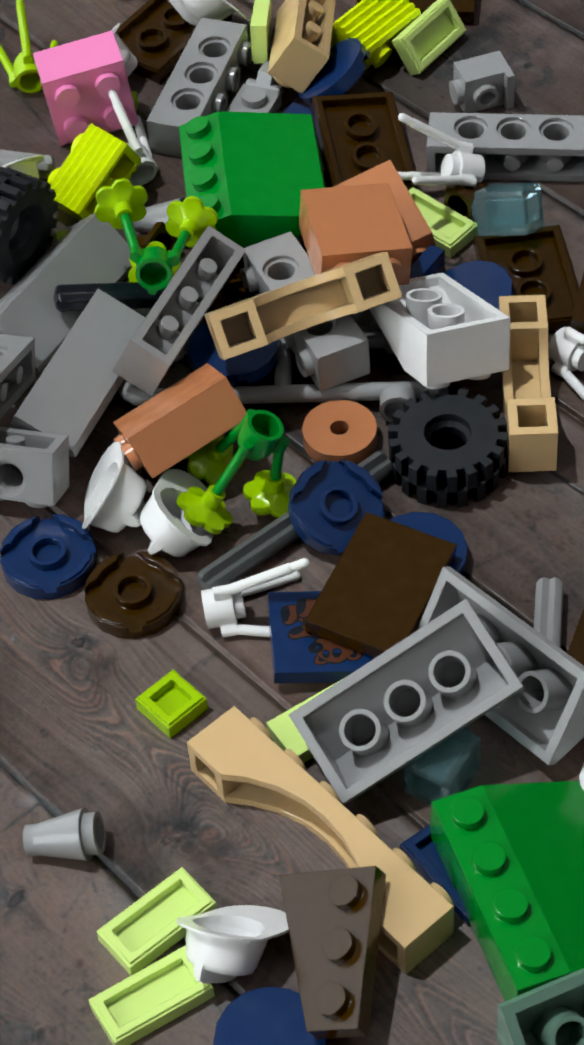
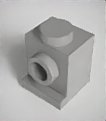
[449,50,515,113]

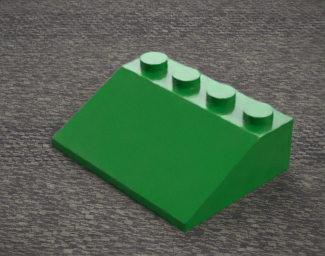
[179,111,326,248]
[430,781,584,1001]

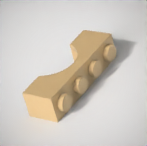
[204,252,402,360]
[499,295,558,472]

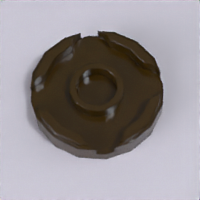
[85,551,183,639]

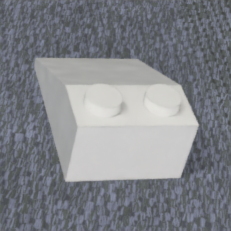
[370,272,510,389]

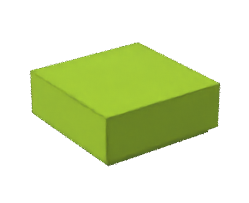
[135,669,208,739]

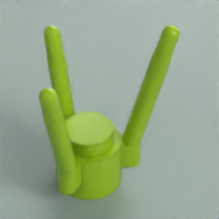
[0,0,58,93]

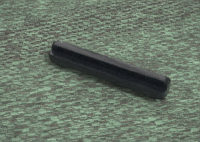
[54,282,167,311]

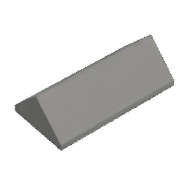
[0,213,132,374]
[8,289,146,457]
[417,566,584,765]
[289,599,524,805]

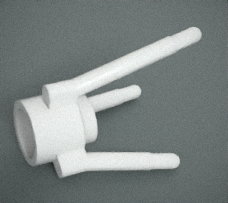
[108,89,159,186]
[398,113,485,187]
[548,326,584,401]
[201,558,310,638]

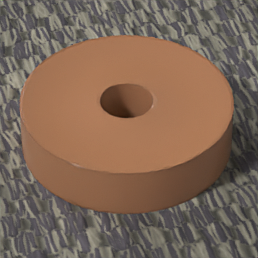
[302,400,377,464]

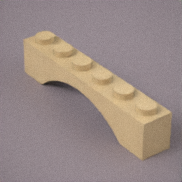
[187,706,454,974]

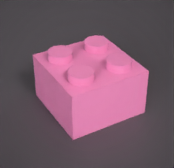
[33,31,139,147]

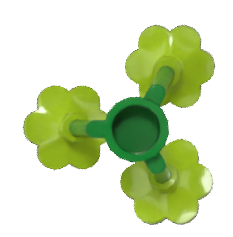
[94,178,218,295]
[176,409,296,535]

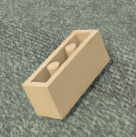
[268,0,336,94]

